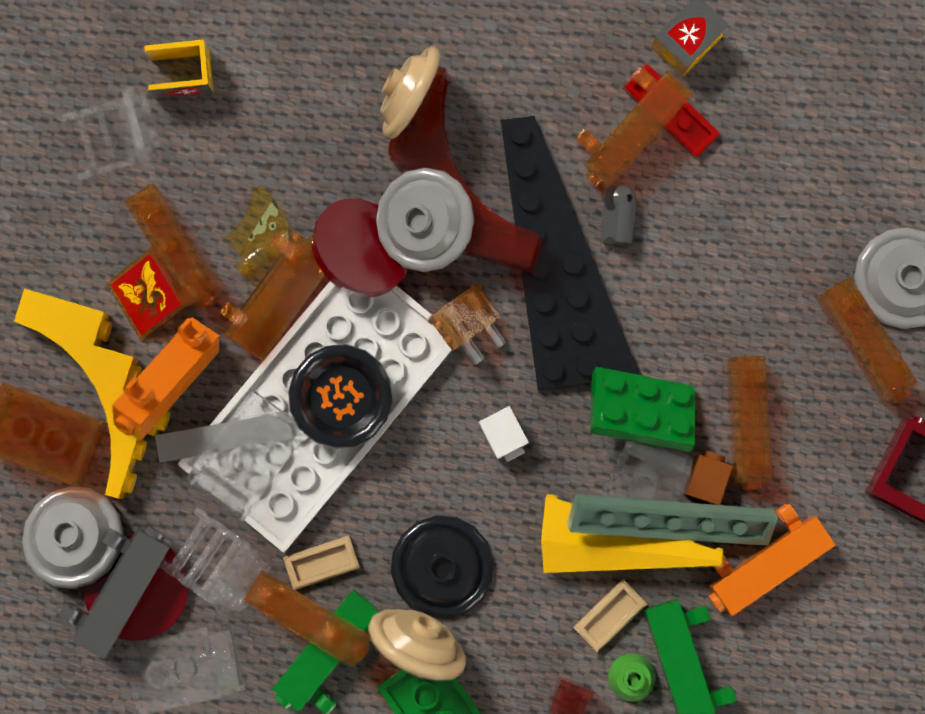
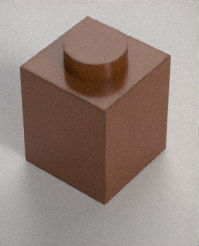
[683,451,733,505]

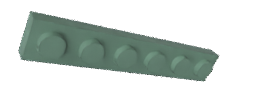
[567,495,778,546]

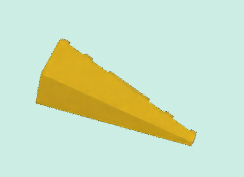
[541,494,724,573]

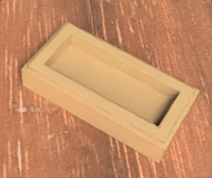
[283,535,360,590]
[573,579,648,653]

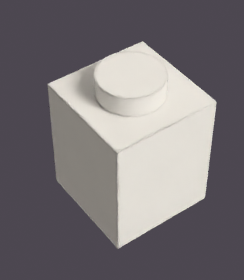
[478,406,529,462]

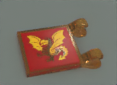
[106,235,208,341]

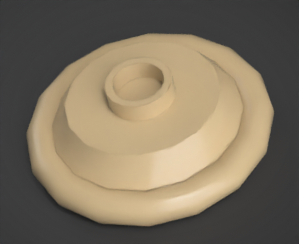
[380,46,441,139]
[368,609,466,680]

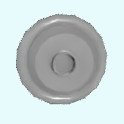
[376,167,474,272]
[854,227,925,329]
[22,486,124,589]

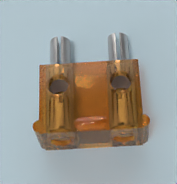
[428,284,506,364]

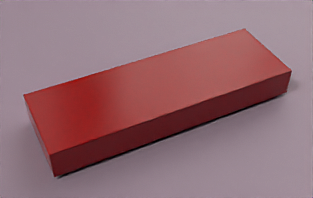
[623,63,721,159]

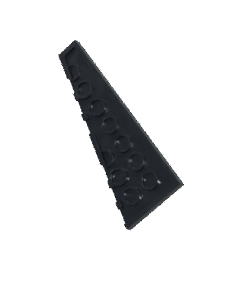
[500,116,638,390]

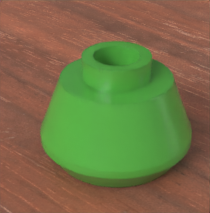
[608,653,656,701]

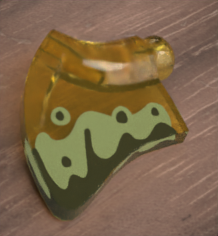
[225,186,290,278]

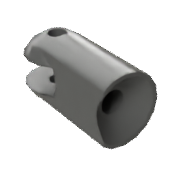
[601,185,636,246]

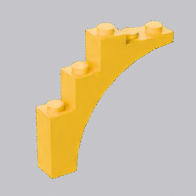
[14,288,171,499]

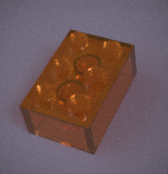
[0,383,108,487]

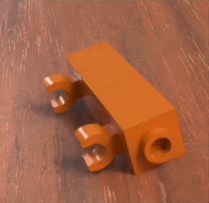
[112,317,220,440]
[708,503,836,616]

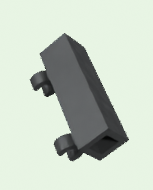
[59,526,170,659]

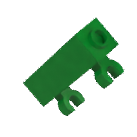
[272,589,381,714]
[643,599,737,714]

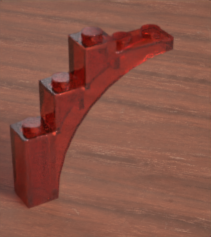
[388,66,542,273]

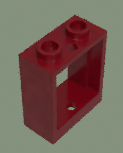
[865,416,925,524]

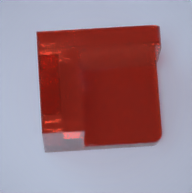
[547,676,594,714]

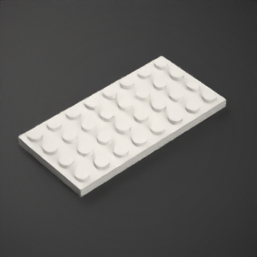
[178,281,457,553]

